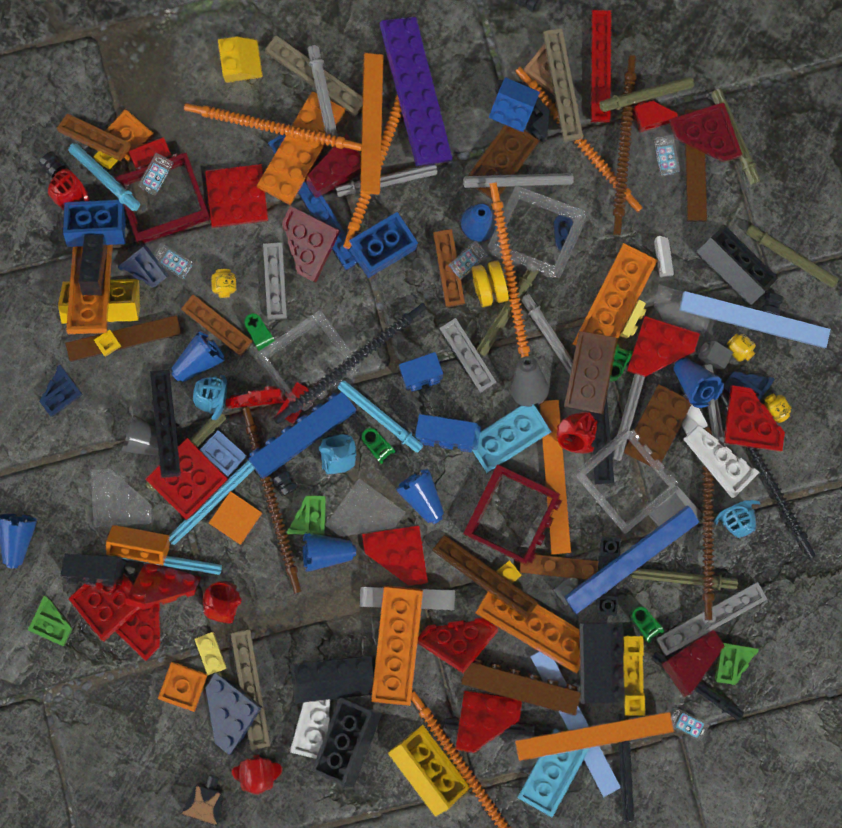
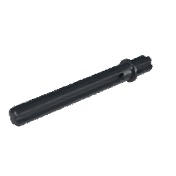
[651,652,744,720]
[617,713,634,822]
[445,718,552,738]

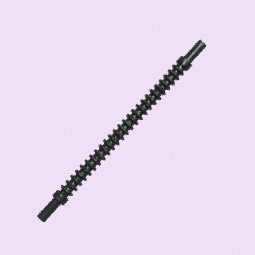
[273,303,427,424]
[719,388,816,559]

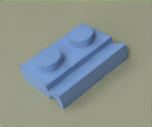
[200,430,247,477]

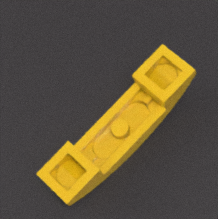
[623,636,645,715]

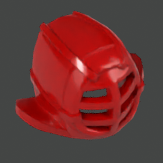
[48,169,90,210]
[556,412,597,454]
[203,581,242,624]
[232,755,282,795]

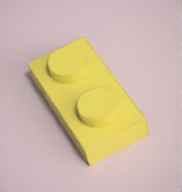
[620,300,646,339]
[195,632,227,676]

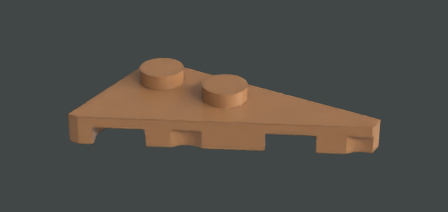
[524,43,578,108]

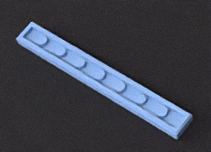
[679,291,830,348]
[530,652,621,797]

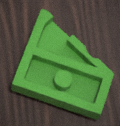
[287,496,326,535]
[28,596,73,646]
[715,643,759,685]

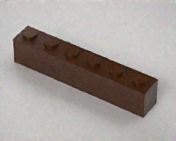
[461,658,581,716]

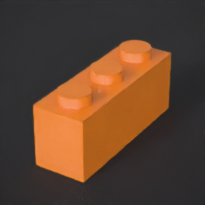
[106,525,170,565]

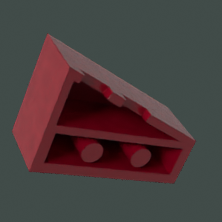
[306,133,361,198]
[662,629,725,697]

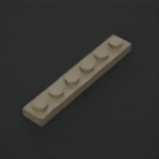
[543,28,583,142]
[265,36,363,117]
[231,630,271,750]

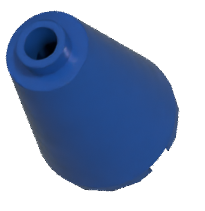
[461,204,498,242]
[171,331,225,382]
[674,358,724,408]
[395,469,444,524]
[0,513,37,568]
[303,533,356,572]

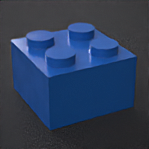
[489,77,540,132]
[399,352,443,392]

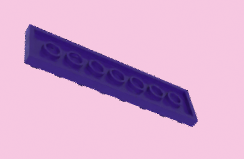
[380,17,452,166]

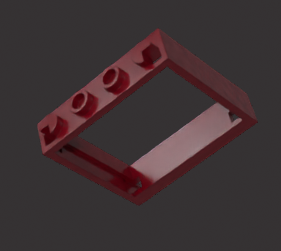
[115,153,211,245]
[463,465,562,566]

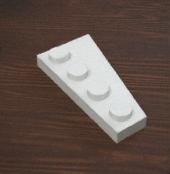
[684,426,759,498]
[290,700,330,759]

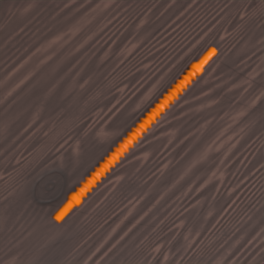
[515,67,643,213]
[343,94,402,249]
[184,103,363,151]
[489,182,530,358]
[411,691,511,828]

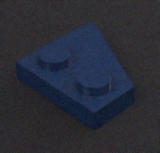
[118,245,169,288]
[39,365,83,417]
[723,372,775,400]

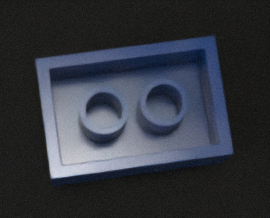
[63,200,126,247]
[349,212,418,278]
[415,414,481,453]

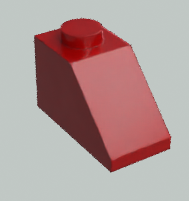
[633,100,678,133]

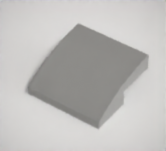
[647,486,703,526]

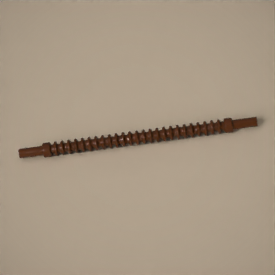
[613,55,637,235]
[242,407,302,594]
[702,427,715,621]

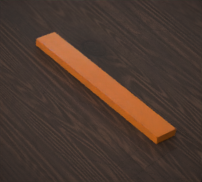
[360,53,383,195]
[539,400,571,554]
[515,712,674,761]

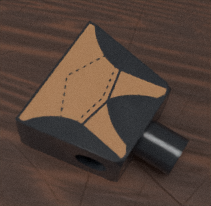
[181,775,224,826]

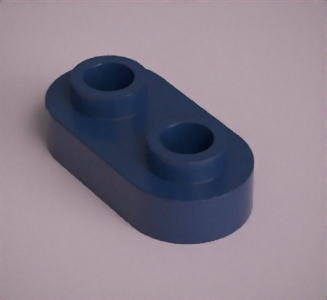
[553,214,575,253]

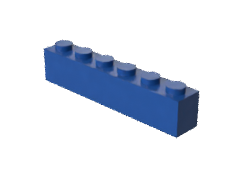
[249,392,356,480]

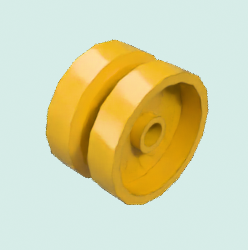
[472,260,509,308]

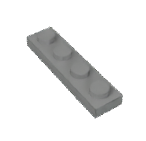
[263,243,287,320]
[440,318,496,393]

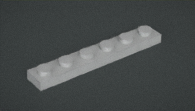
[656,582,767,656]

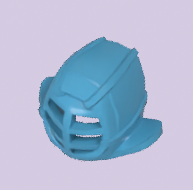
[193,375,227,420]
[319,434,356,474]
[714,500,760,538]

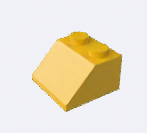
[218,37,263,83]

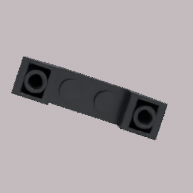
[495,79,550,143]
[596,537,621,616]

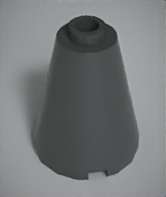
[510,356,549,407]
[121,415,159,456]

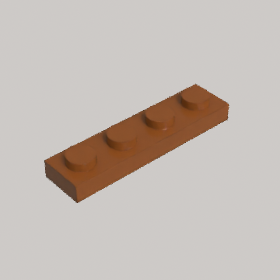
[57,114,131,161]
[433,229,465,307]
[181,295,253,356]
[519,553,599,580]

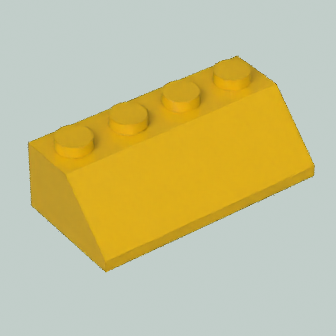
[58,279,140,323]
[388,725,469,817]

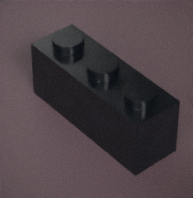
[78,234,107,295]
[60,553,126,587]

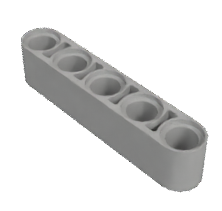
[360,587,455,610]

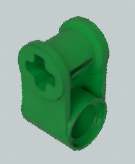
[245,313,275,351]
[610,344,633,382]
[362,428,396,465]
[629,606,664,643]

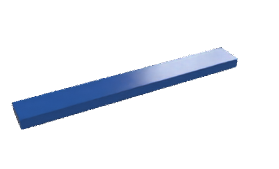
[268,133,358,270]
[564,505,699,614]

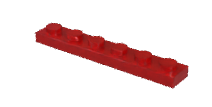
[591,10,611,122]

